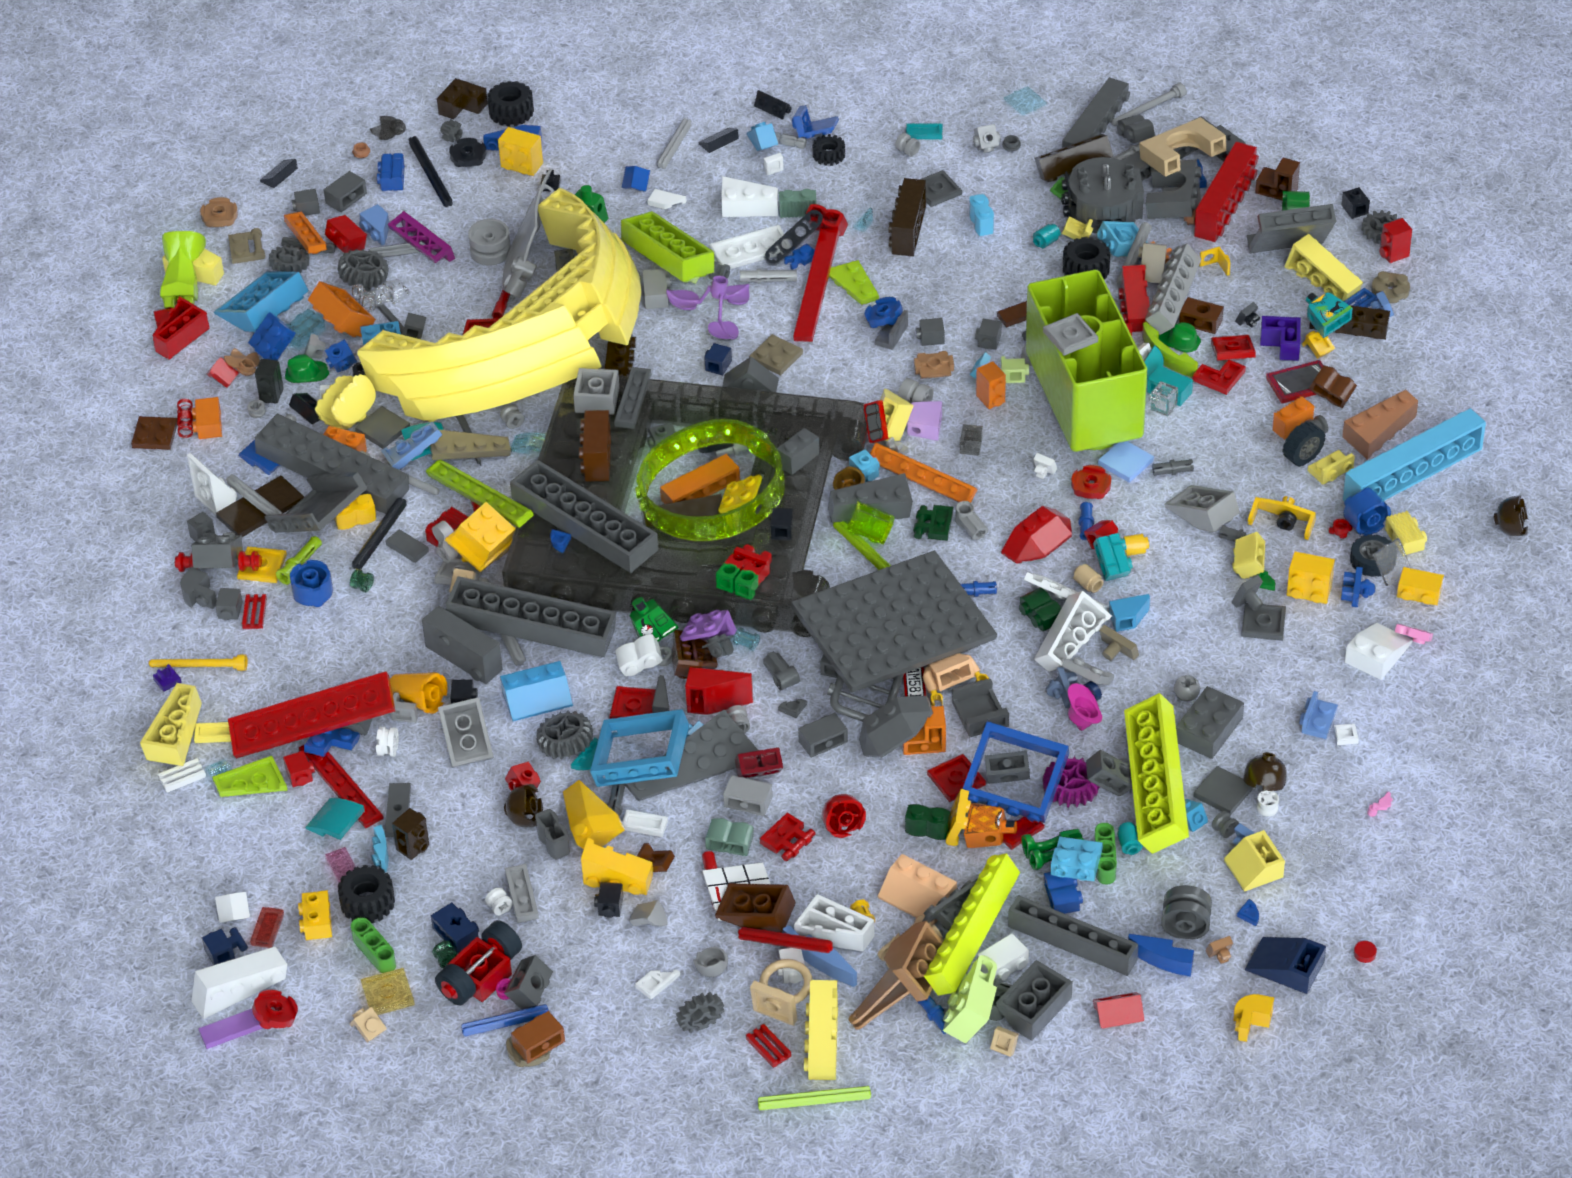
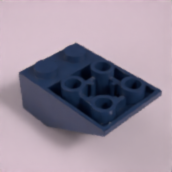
[1245,937,1326,994]

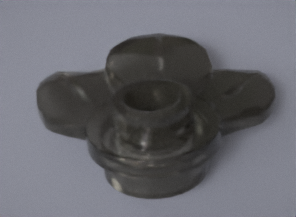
[370,116,406,140]

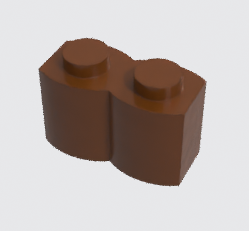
[1309,365,1357,408]

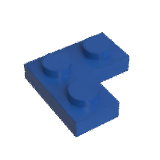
[304,728,360,757]

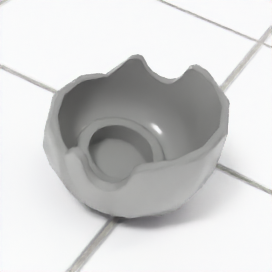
[693,947,728,978]

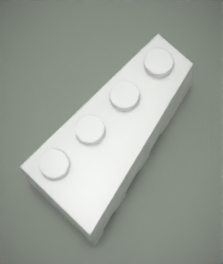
[1034,591,1112,672]
[191,947,287,1019]

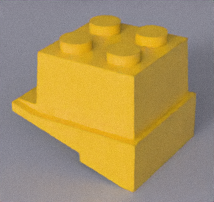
[445,502,516,572]

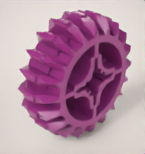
[1043,755,1100,808]

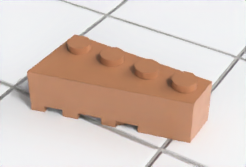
[1342,389,1418,460]

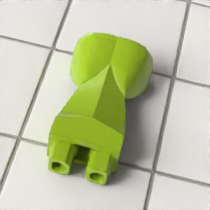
[160,231,206,309]

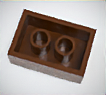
[579,410,611,481]

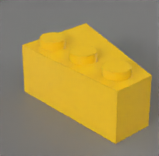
[581,838,653,895]

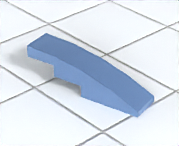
[782,925,857,987]

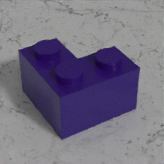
[1260,316,1301,361]

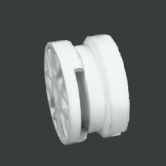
[376,726,399,757]

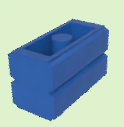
[377,153,405,191]

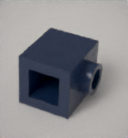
[704,343,732,376]

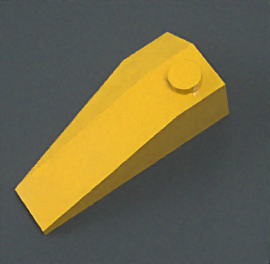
[563,780,625,849]

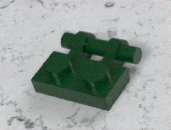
[913,505,954,541]

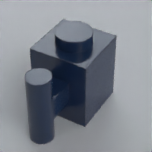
[202,927,248,965]

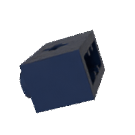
[430,902,479,955]

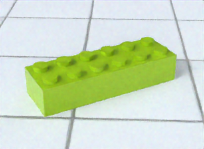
[621,211,714,282]

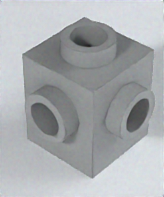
[973,124,1001,153]

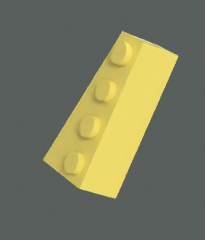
[1284,234,1363,301]
[140,683,202,766]
[804,980,838,1080]

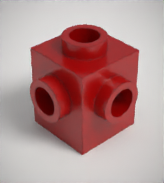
[505,761,541,793]

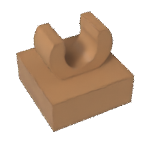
[1205,936,1234,964]

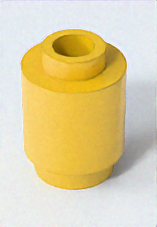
[1123,533,1149,556]

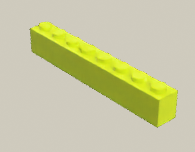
[924,853,1020,996]

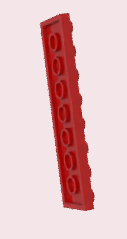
[228,671,396,759]

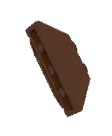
[672,630,718,679]

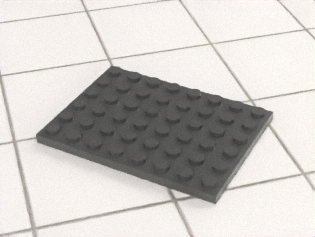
[791,550,997,693]

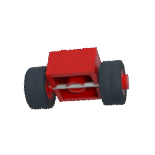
[435,920,522,1006]

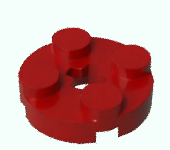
[1071,465,1111,499]
[252,990,298,1029]

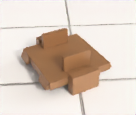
[914,351,954,379]

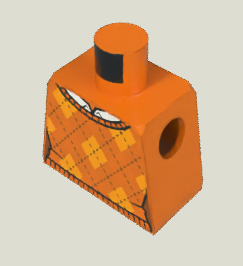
[964,803,1017,848]

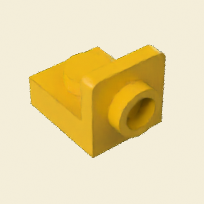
[1302,330,1335,359]

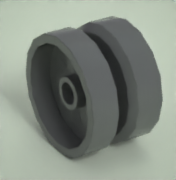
[1161,885,1212,940]

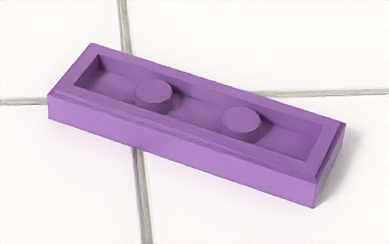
[198,1009,263,1049]

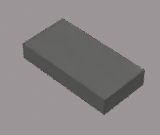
[385,529,429,563]

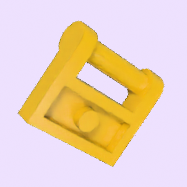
[946,789,971,846]

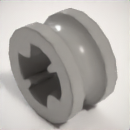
[247,400,266,418]
[658,646,672,666]

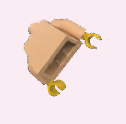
[923,653,989,706]

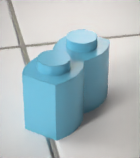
[970,194,994,236]

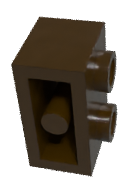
[392,808,429,860]

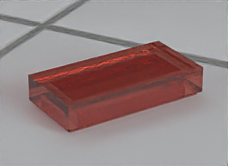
[250,907,284,948]

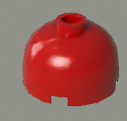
[822,794,866,838]

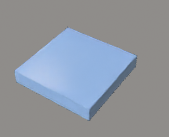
[1098,441,1154,483]

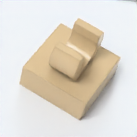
[990,1026,1019,1057]

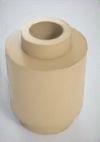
[1073,564,1104,593]

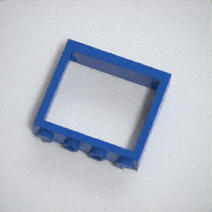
[963,722,1069,823]

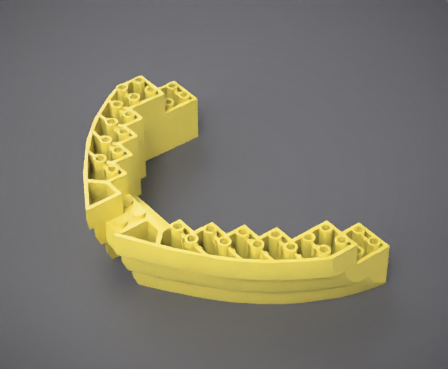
[358,188,641,422]

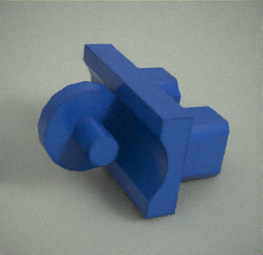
[1341,567,1376,607]

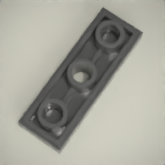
[385,783,411,837]

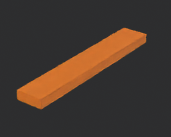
[870,442,978,503]

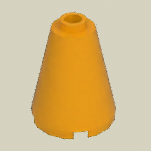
[390,672,447,714]

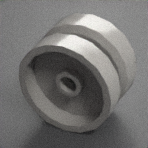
[468,219,511,266]

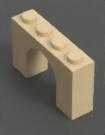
[1139,117,1227,177]

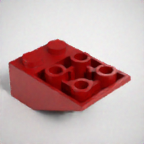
[685,667,753,715]

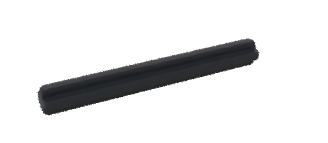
[352,497,407,570]

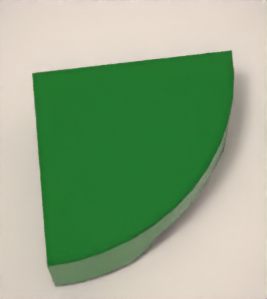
[1257,570,1276,591]

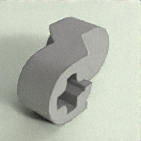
[432,521,458,563]

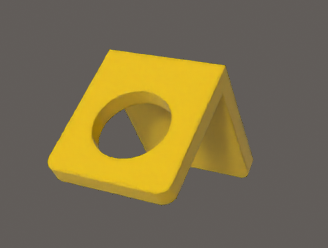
[1199,246,1231,276]

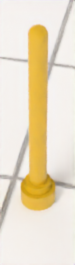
[149,654,248,671]

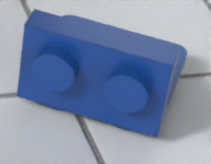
[792,105,839,139]

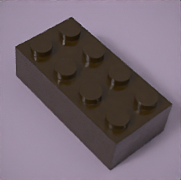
[888,178,926,257]

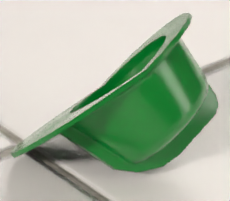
[1159,322,1201,353]
[285,354,329,383]

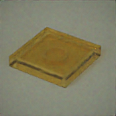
[360,968,415,1015]

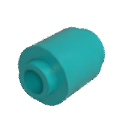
[1033,224,1061,249]
[1117,822,1143,855]

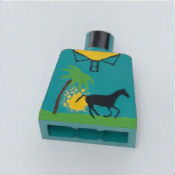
[1305,292,1352,338]

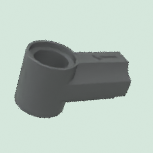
[763,651,800,691]

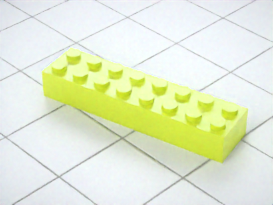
[1124,693,1189,854]

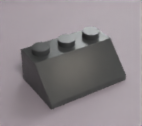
[996,960,1073,1041]

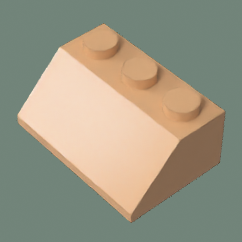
[878,854,957,926]

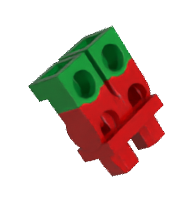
[716,544,772,600]

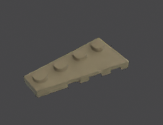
[429,430,511,460]

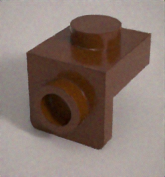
[637,843,675,872]

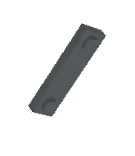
[615,367,652,429]

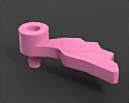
[1367,792,1393,817]

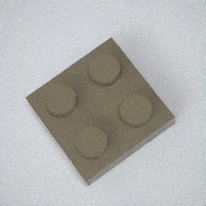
[749,334,803,376]

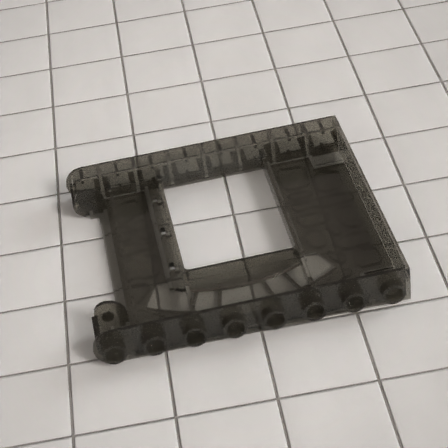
[502,376,868,637]

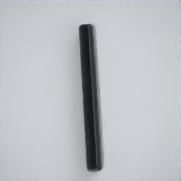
[408,136,453,207]

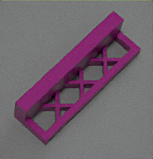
[387,211,455,263]

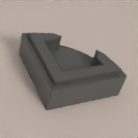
[778,699,807,718]

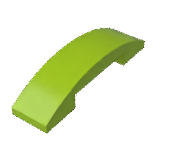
[1142,322,1198,377]

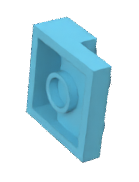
[1097,221,1148,257]
[1051,837,1103,881]

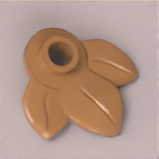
[224,348,260,376]

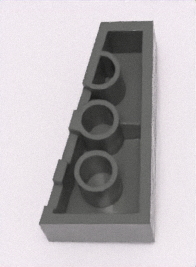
[828,473,913,522]

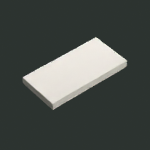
[709,225,792,269]

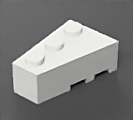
[722,176,778,217]
[794,894,875,951]

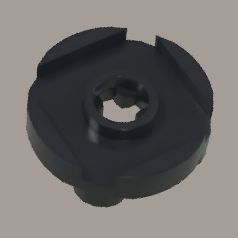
[449,138,486,167]

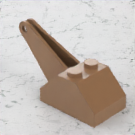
[849,921,943,1030]

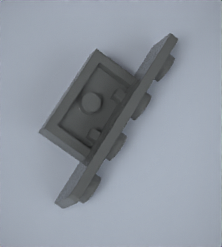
[922,878,978,931]

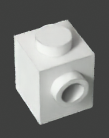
[777,948,805,983]

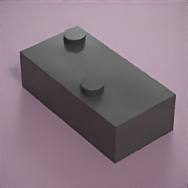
[422,605,503,684]

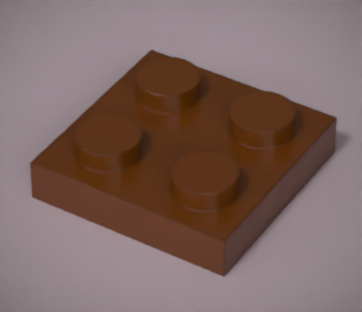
[131,416,178,450]

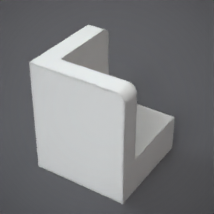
[215,892,250,923]

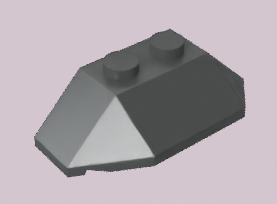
[859,696,933,758]

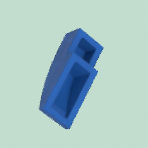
[1128,934,1194,977]

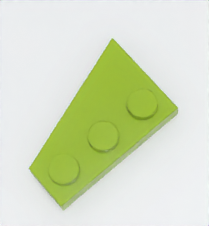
[829,260,879,305]
[212,756,288,797]

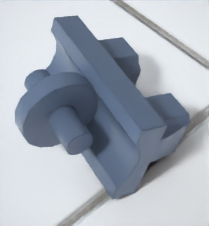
[1046,667,1078,708]

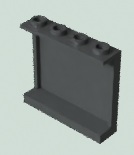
[1247,204,1337,254]
[264,472,367,533]

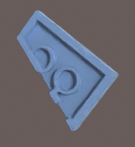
[381,422,442,470]

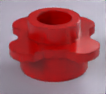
[1329,519,1353,539]

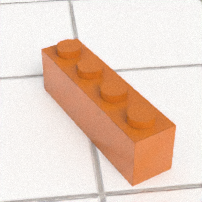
[660,454,740,504]

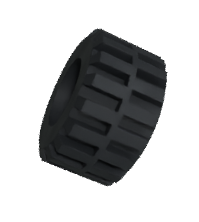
[487,81,534,127]
[1063,237,1110,279]
[338,865,395,923]

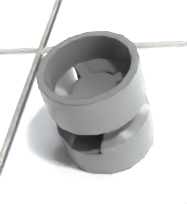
[897,378,934,403]

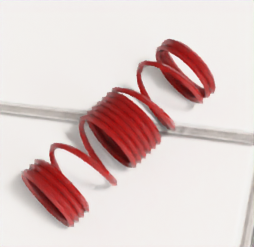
[177,399,193,438]

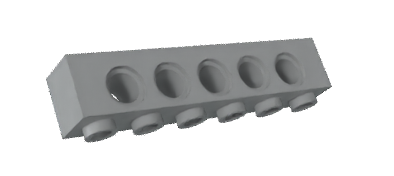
[1145,243,1201,335]

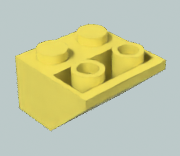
[880,389,914,441]
[1224,830,1285,892]

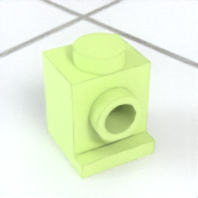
[1001,356,1029,383]

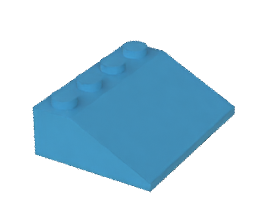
[214,271,309,333]

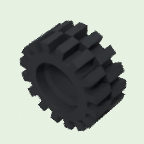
[812,134,845,166]

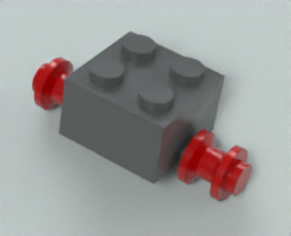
[175,532,262,572]

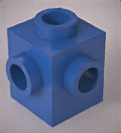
[325,339,357,373]

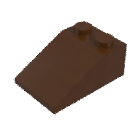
[715,883,796,933]

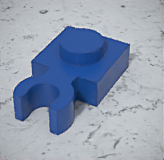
[784,244,815,270]

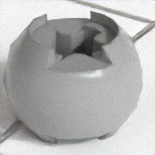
[1174,675,1201,701]

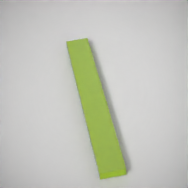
[425,460,534,528]

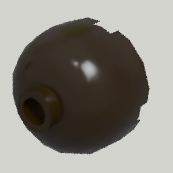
[1494,495,1528,536]
[1243,752,1287,791]
[504,784,543,827]

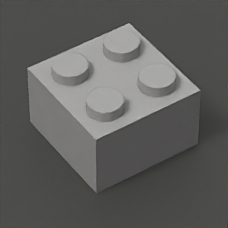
[573,368,619,415]

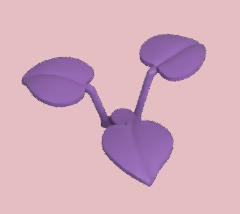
[666,276,750,339]

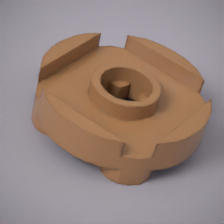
[200,197,238,227]

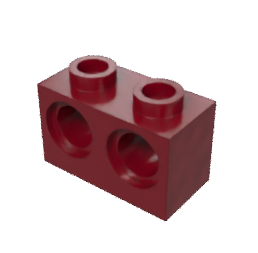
[734,747,783,778]

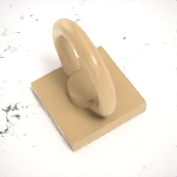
[750,959,813,1026]

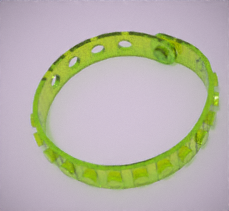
[635,419,785,541]

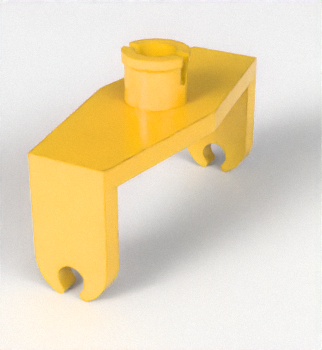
[1248,496,1316,540]

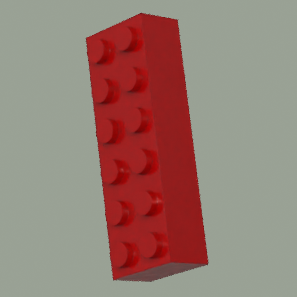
[1194,141,1259,242]

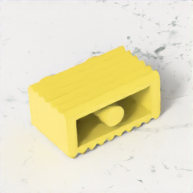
[1385,510,1427,556]
[1232,532,1265,579]

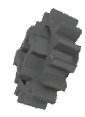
[1361,210,1400,243]
[269,245,309,273]
[676,992,725,1033]

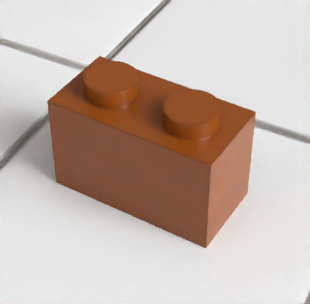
[511,1011,565,1064]

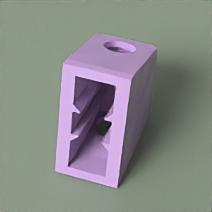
[906,401,942,441]

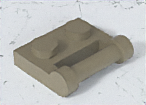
[228,228,265,264]

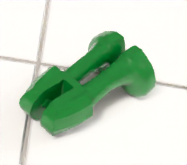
[1021,829,1085,870]

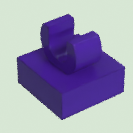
[153,664,182,692]

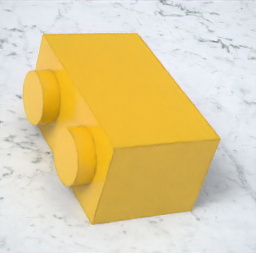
[1397,567,1444,605]

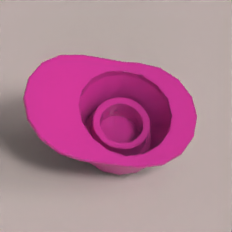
[1067,683,1103,731]

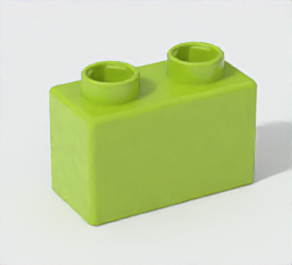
[1026,270,1147,452]

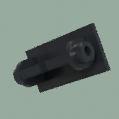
[754,90,792,120]

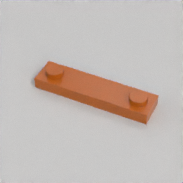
[284,211,327,254]

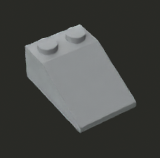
[1164,485,1240,532]
[438,697,494,768]

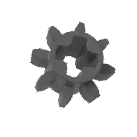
[440,119,463,142]

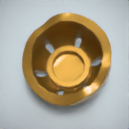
[833,466,865,490]

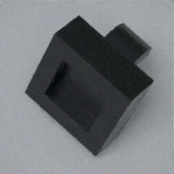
[541,170,561,191]
[1235,302,1260,328]

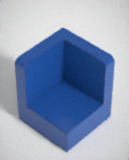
[622,166,650,192]

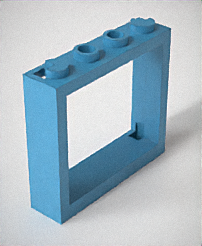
[590,709,689,787]

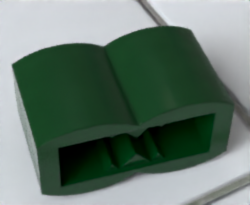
[1019,587,1062,632]
[905,804,951,840]

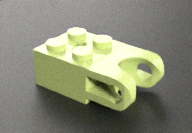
[943,955,997,1043]

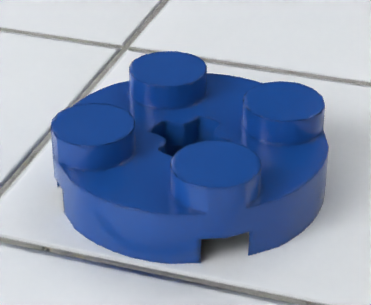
[864,297,903,328]

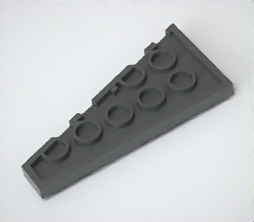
[625,710,759,801]

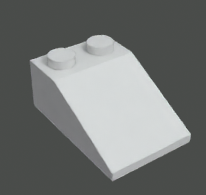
[187,453,237,515]
[1345,623,1413,680]

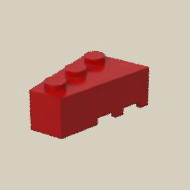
[1118,265,1150,332]
[152,296,210,360]

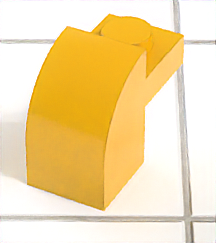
[1233,994,1274,1042]

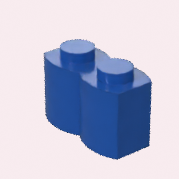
[1044,872,1083,914]

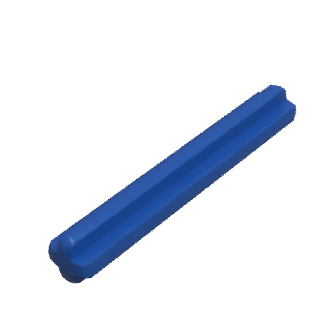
[461,1004,549,1037]

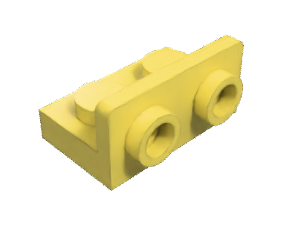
[1307,450,1355,484]

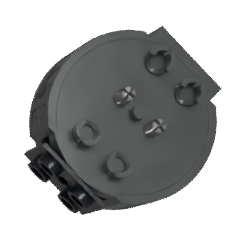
[1061,157,1144,233]

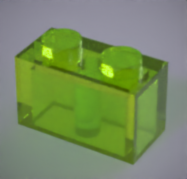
[847,501,895,545]

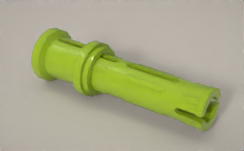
[276,536,322,585]

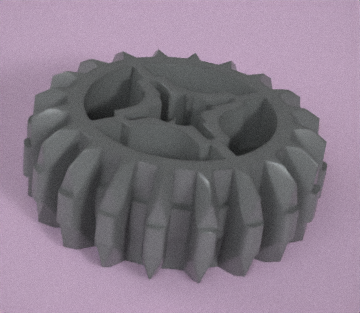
[337,249,389,289]
[536,710,593,760]

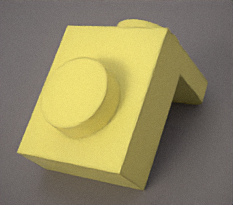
[1061,216,1093,239]

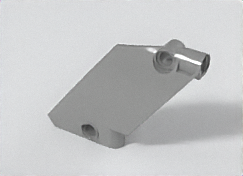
[502,168,555,298]

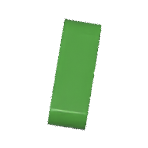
[1094,823,1117,885]
[351,918,396,974]

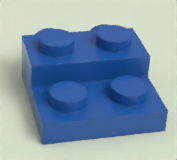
[248,312,296,360]

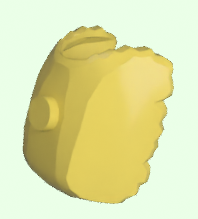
[315,374,376,429]

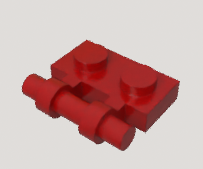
[760,812,816,861]

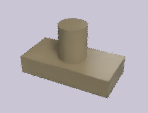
[1099,624,1139,661]

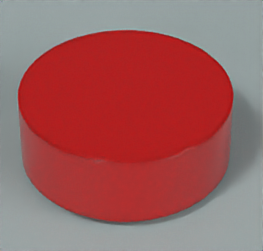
[1354,941,1377,963]

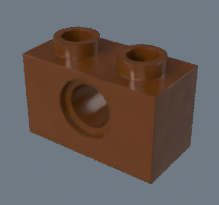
[1179,297,1224,334]

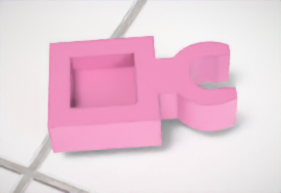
[1395,624,1434,644]

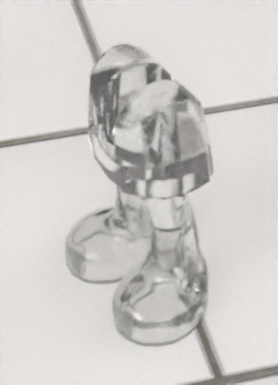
[352,279,410,313]

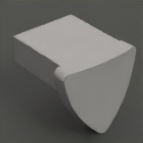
[629,900,668,927]

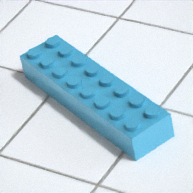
[1343,408,1486,502]

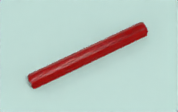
[738,927,833,953]

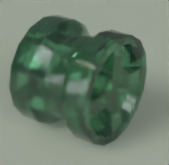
[350,569,374,593]
[432,941,458,968]

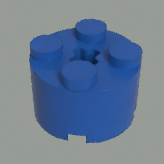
[1343,487,1391,536]
[290,560,333,607]

